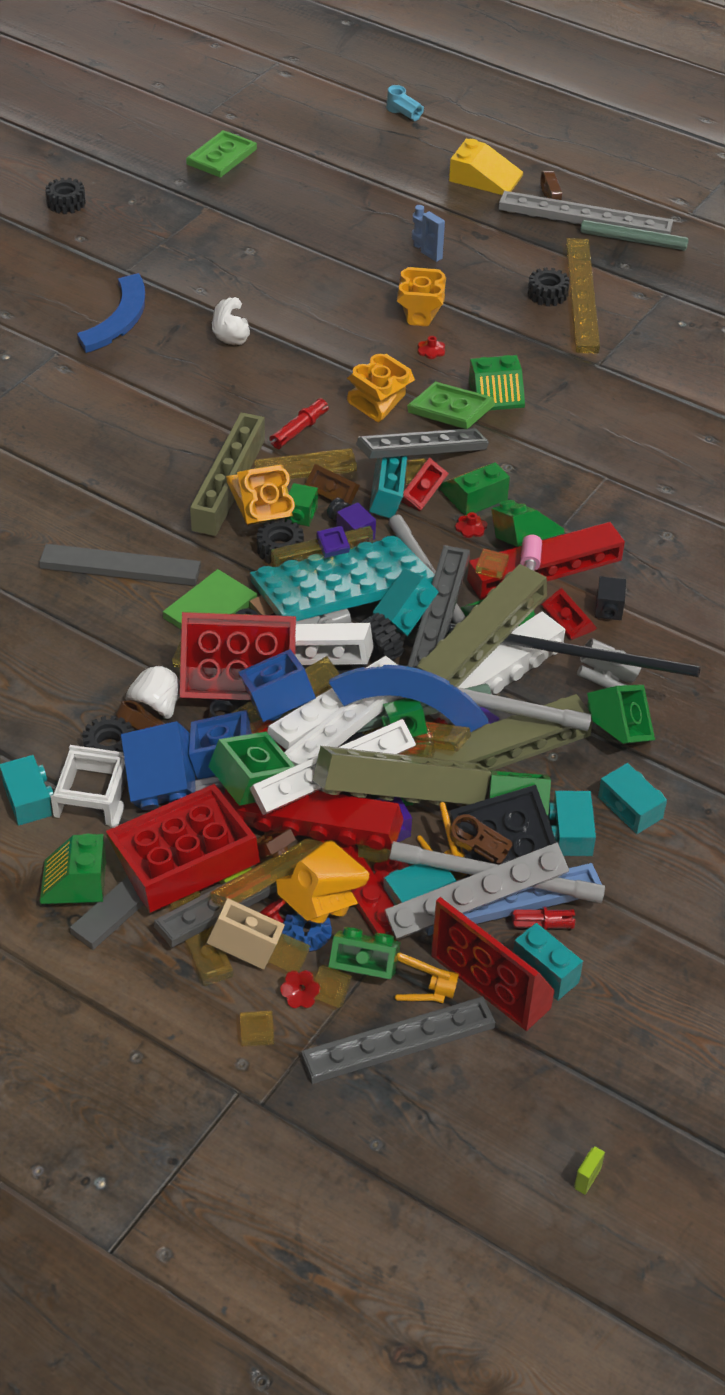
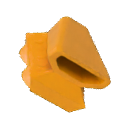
[397,267,446,326]
[347,354,415,422]
[226,465,295,525]
[276,841,369,923]

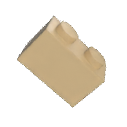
[207,898,285,969]

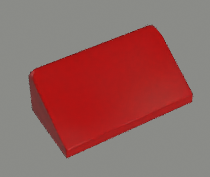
[401,457,449,511]
[541,587,597,640]

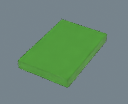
[186,130,257,178]
[407,382,495,429]
[163,569,257,629]

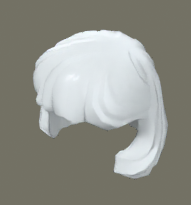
[212,297,250,345]
[125,666,180,719]

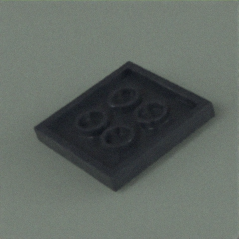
[450,785,556,876]

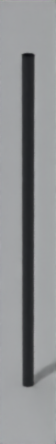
[413,618,701,677]

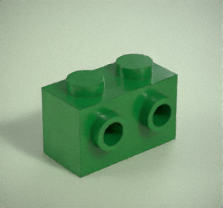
[328,927,401,979]

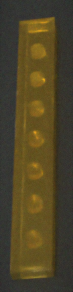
[566,238,600,353]

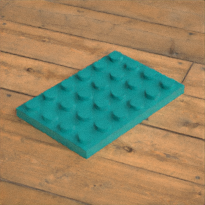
[250,536,435,621]

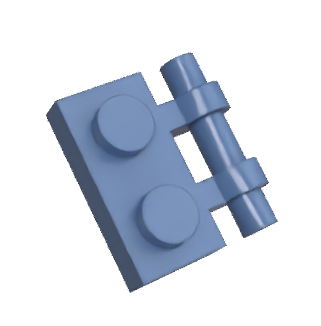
[412,205,445,262]

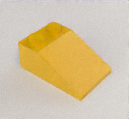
[449,138,523,195]

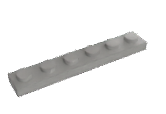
[384,842,570,940]

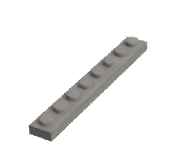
[499,191,673,234]

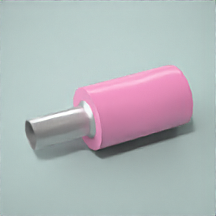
[520,535,542,571]

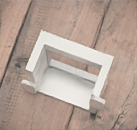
[51,745,127,827]

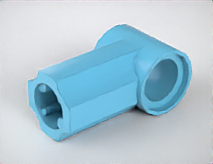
[386,85,424,121]

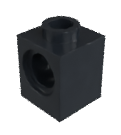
[595,576,626,620]

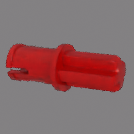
[512,907,575,931]

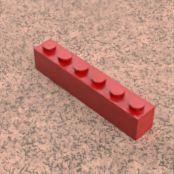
[467,522,625,600]
[223,789,404,850]

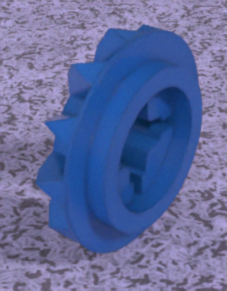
[282,910,332,951]

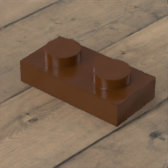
[305,464,360,504]
[257,829,296,859]

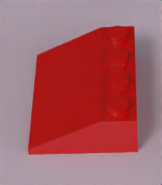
[180,612,296,700]
[106,784,260,913]
[431,897,554,1032]

